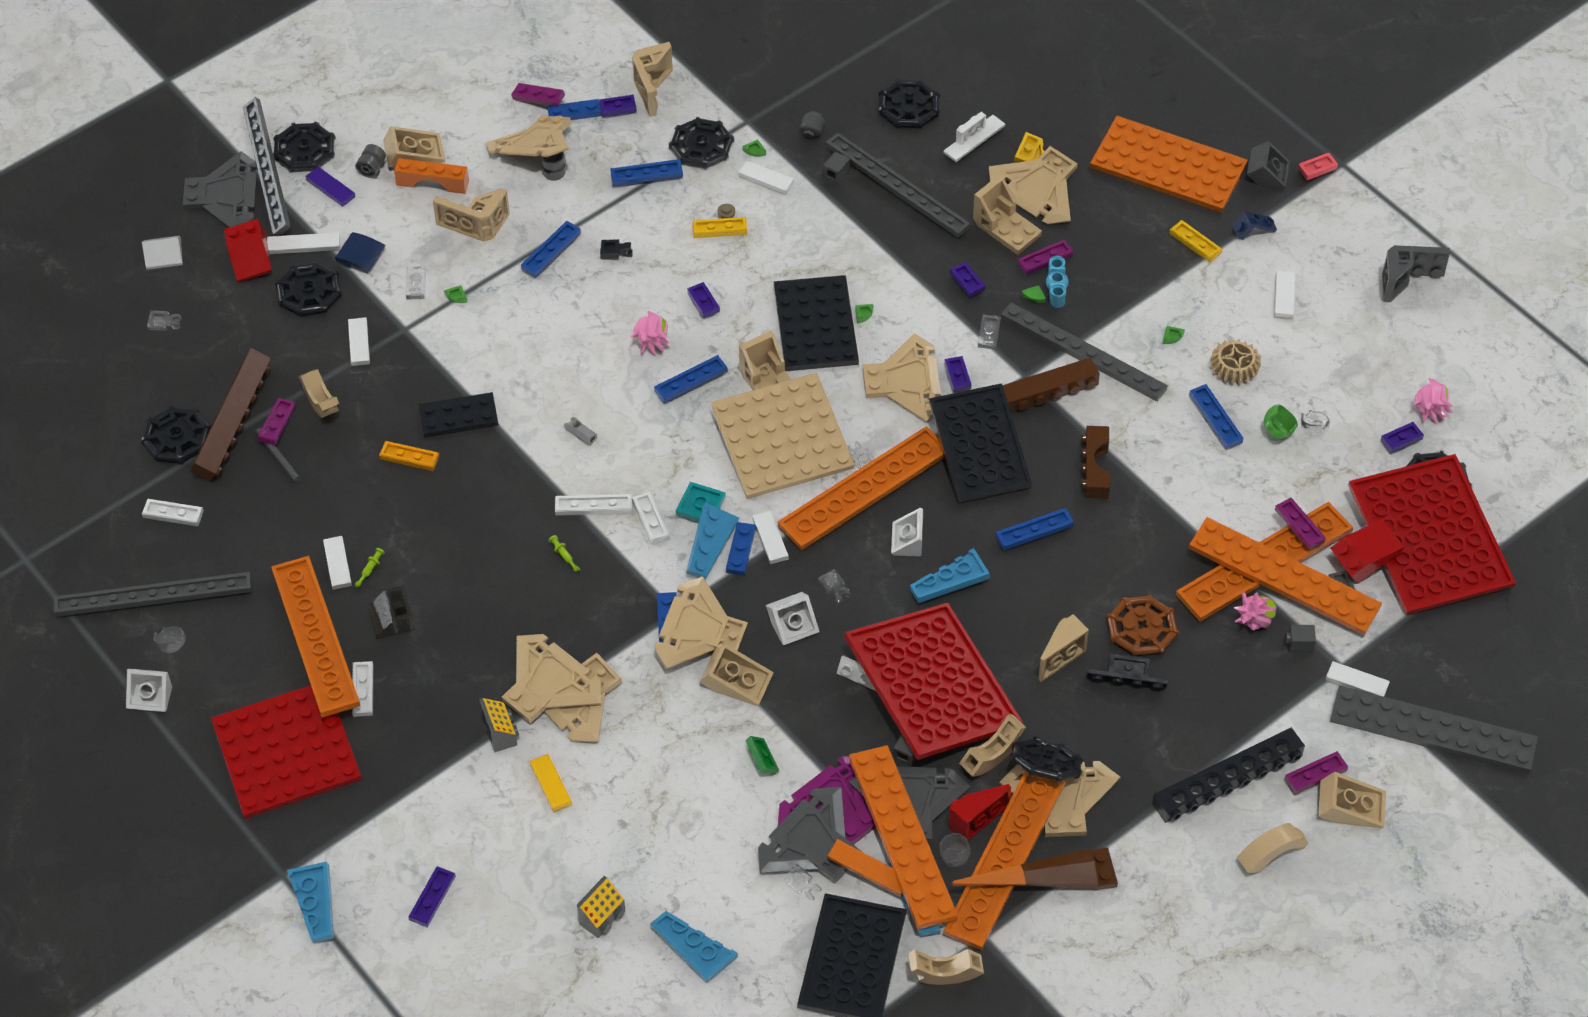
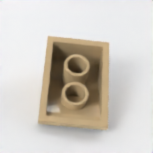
[383,126,445,168]
[1038,614,1089,682]
[700,643,774,706]
[1319,772,1386,828]

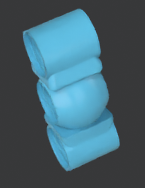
[1046,256,1069,308]

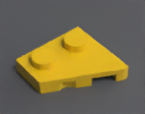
[1013,132,1044,163]

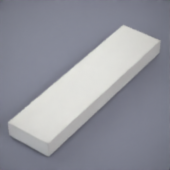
[267,232,340,254]
[555,494,632,516]

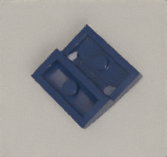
[335,232,385,274]

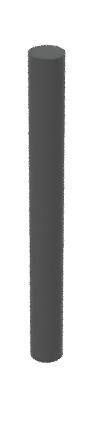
[255,428,300,482]

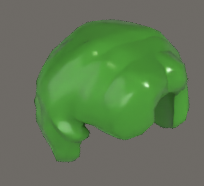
[1264,404,1298,440]

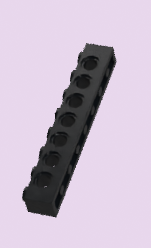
[1152,727,1305,823]

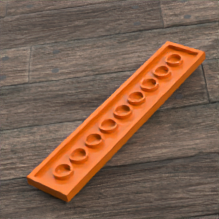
[778,426,945,551]
[1176,502,1353,622]
[1188,517,1382,636]
[271,556,360,717]
[849,745,958,930]
[944,770,1067,951]

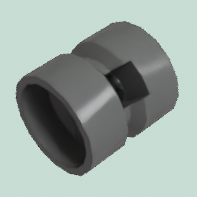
[355,144,386,178]
[541,152,566,181]

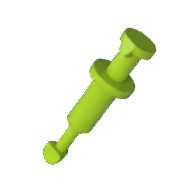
[548,535,580,572]
[355,548,385,588]

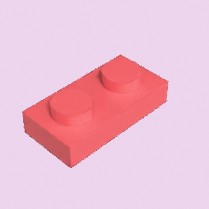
[1298,153,1338,180]

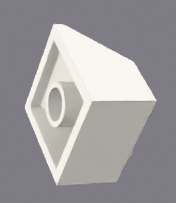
[766,592,819,645]

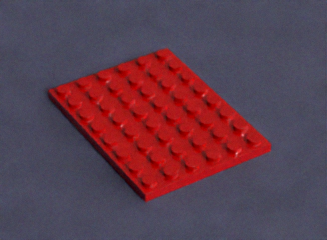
[1348,454,1516,615]
[844,603,1023,760]

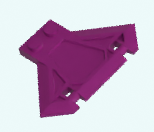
[778,756,876,845]

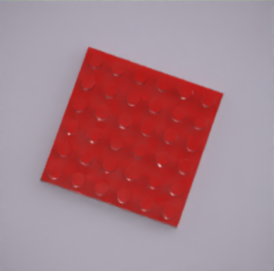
[211,685,362,819]

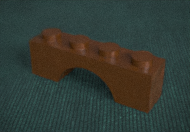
[1082,426,1110,499]

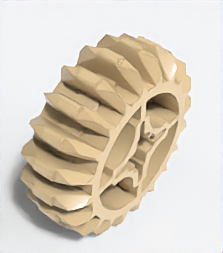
[1210,339,1261,385]

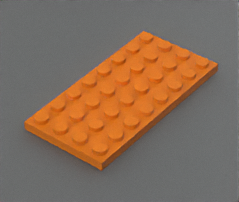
[1090,116,1248,213]

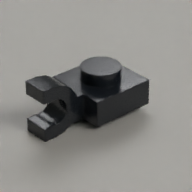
[600,239,633,258]

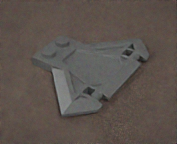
[183,151,257,228]
[849,766,971,843]
[758,787,862,883]

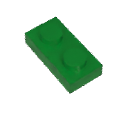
[745,736,779,775]

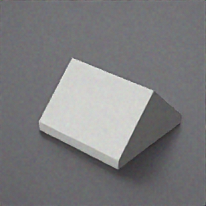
[142,236,183,270]
[891,508,923,556]
[126,669,172,712]

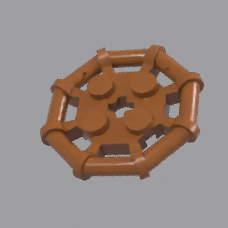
[1106,594,1179,657]

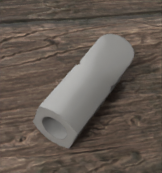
[564,417,597,445]

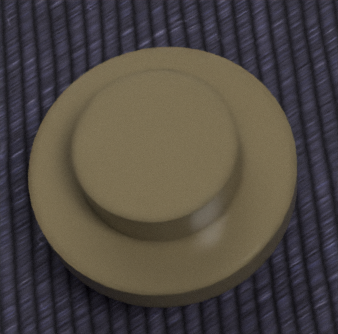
[717,204,735,219]

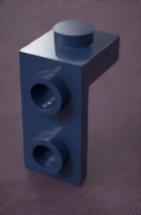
[1232,211,1277,240]

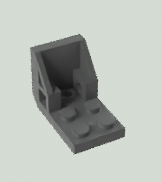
[1382,245,1450,302]

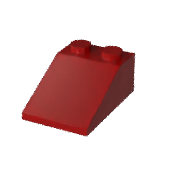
[224,219,272,283]
[1330,519,1405,584]
[948,784,1011,844]

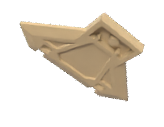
[486,115,572,157]
[989,146,1078,225]
[863,333,941,422]
[654,576,748,669]
[502,634,601,724]
[544,653,622,743]
[999,761,1121,837]

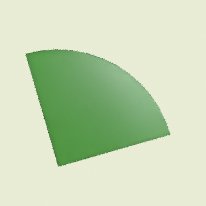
[742,139,766,157]
[444,285,467,303]
[1022,285,1046,303]
[855,304,874,323]
[1163,326,1185,344]

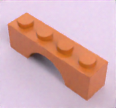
[394,158,469,194]

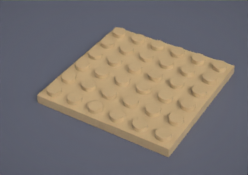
[711,372,855,499]

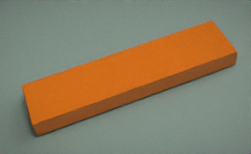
[827,839,903,897]

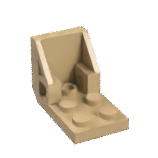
[632,42,673,117]
[973,175,1042,255]
[433,188,510,242]
[739,330,791,390]

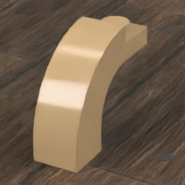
[298,369,339,418]
[959,714,1026,777]
[1237,823,1309,873]
[909,949,984,985]

